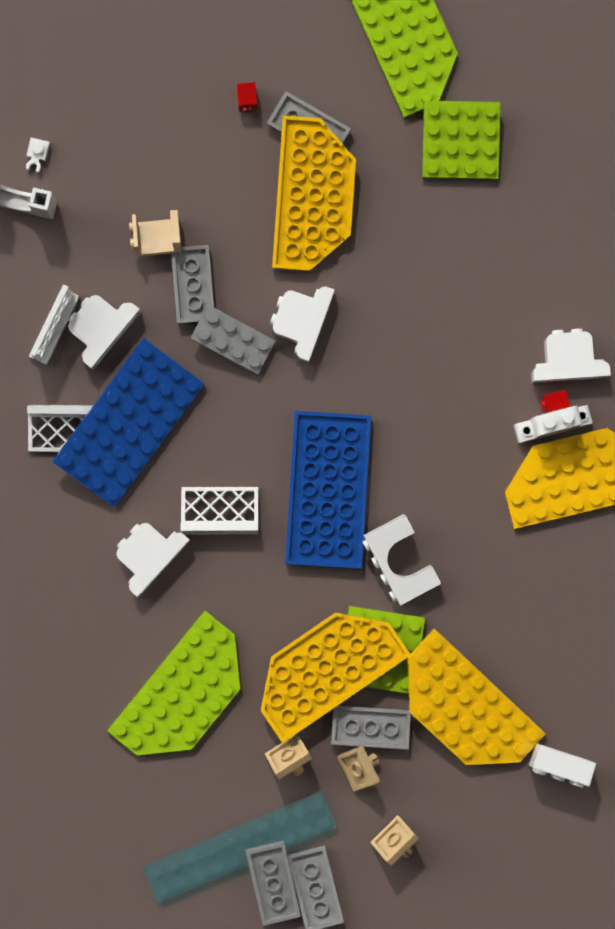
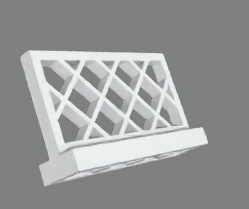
[29,284,80,365]
[27,405,93,452]
[181,487,258,535]

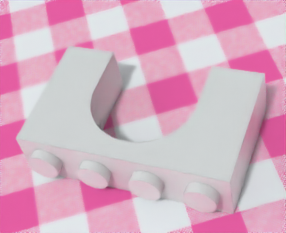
[0,184,58,220]
[362,514,441,605]

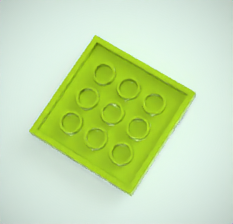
[422,101,500,179]
[348,606,425,694]

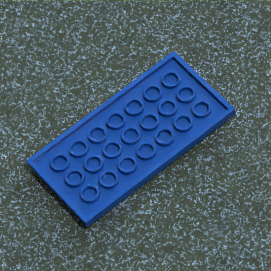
[52,338,205,507]
[285,411,371,569]

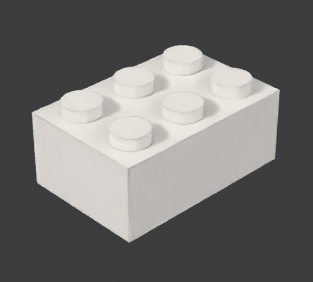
[529,743,596,788]

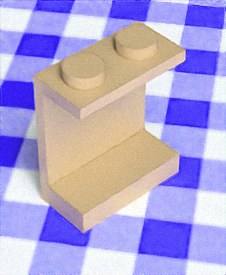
[129,210,182,257]

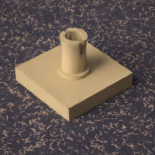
[265,733,312,779]
[337,746,380,791]
[370,815,419,866]

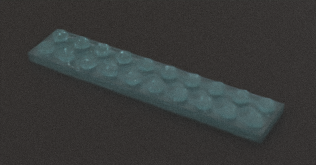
[143,791,337,903]

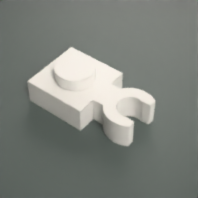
[26,138,50,173]

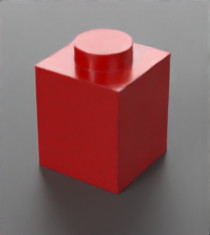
[236,82,257,113]
[540,390,570,413]

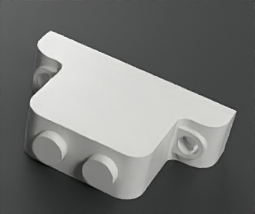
[270,287,335,363]
[68,295,141,370]
[531,329,611,383]
[513,405,593,444]
[117,523,190,597]

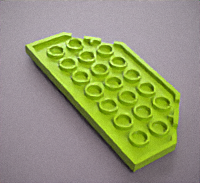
[351,0,458,118]
[107,610,241,755]

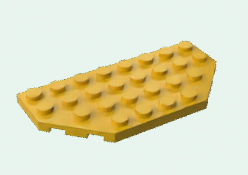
[272,115,356,271]
[504,428,615,529]
[261,613,410,743]
[407,629,546,765]

